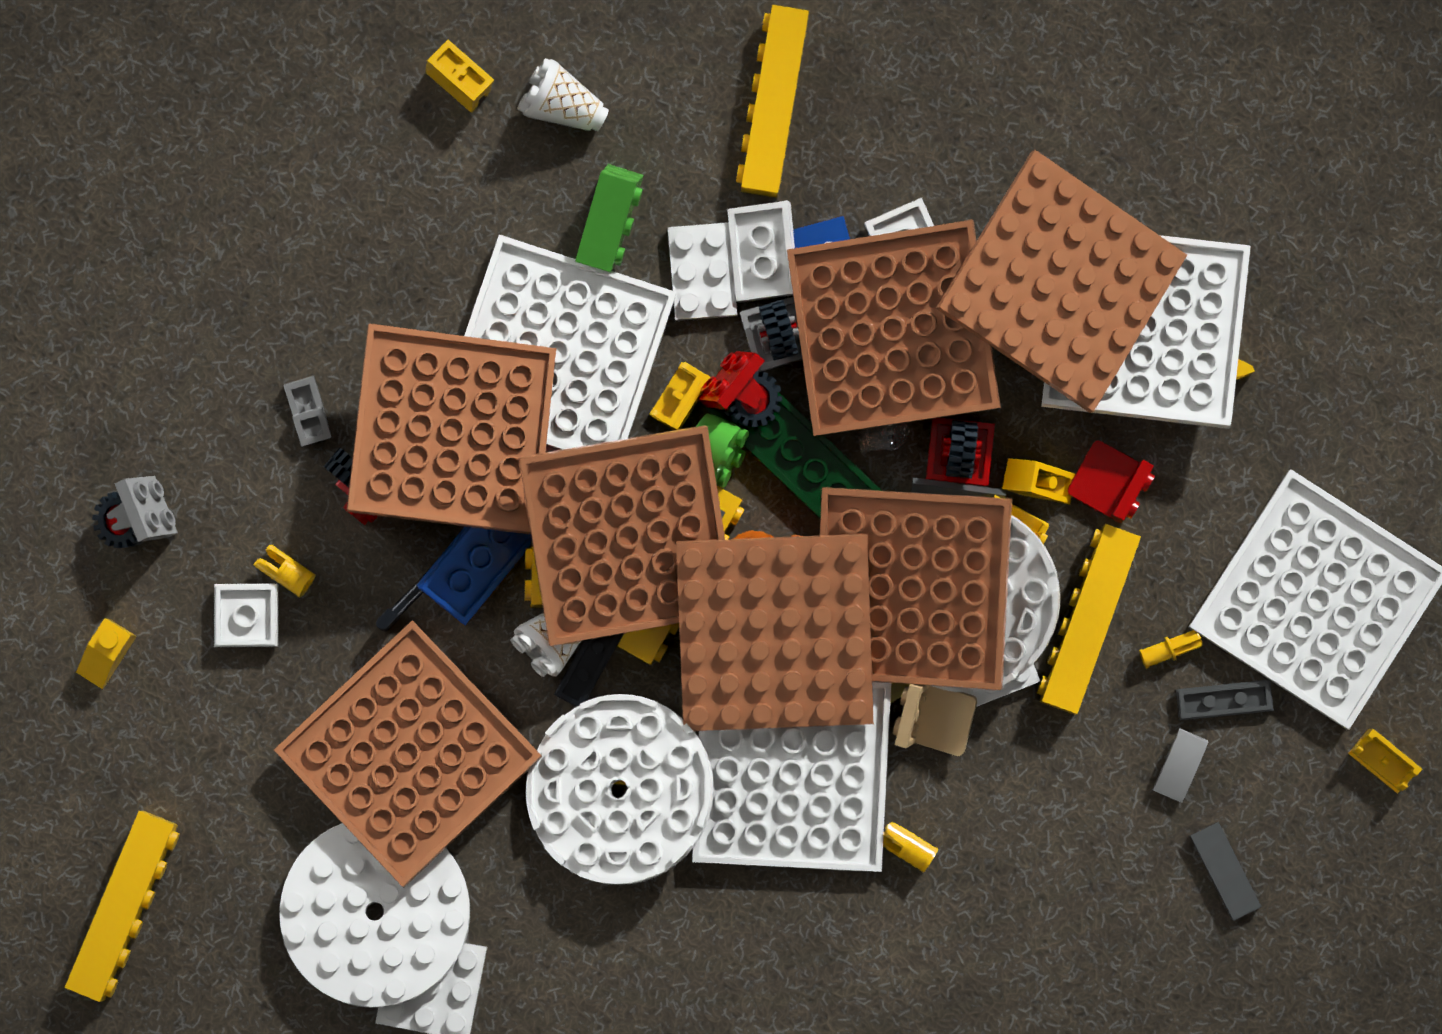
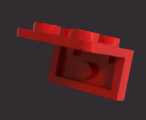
[1068,441,1155,523]

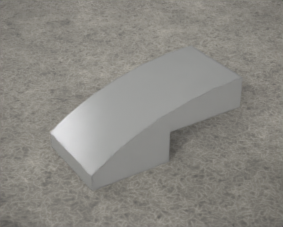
[284,375,332,447]
[1153,728,1208,803]

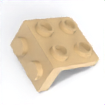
[893,684,977,756]

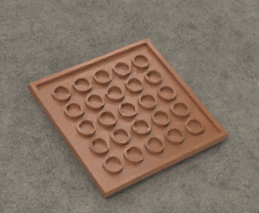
[936,150,1187,413]
[787,220,1001,436]
[346,324,556,534]
[518,425,725,646]
[820,487,1012,690]
[676,534,874,731]
[274,620,542,888]

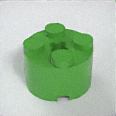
[696,413,749,488]

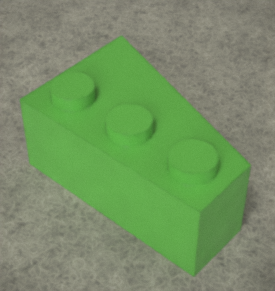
[575,164,644,272]

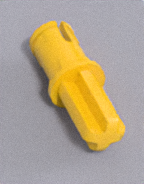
[1139,630,1203,669]

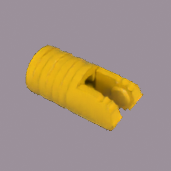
[253,544,316,598]
[883,822,938,873]

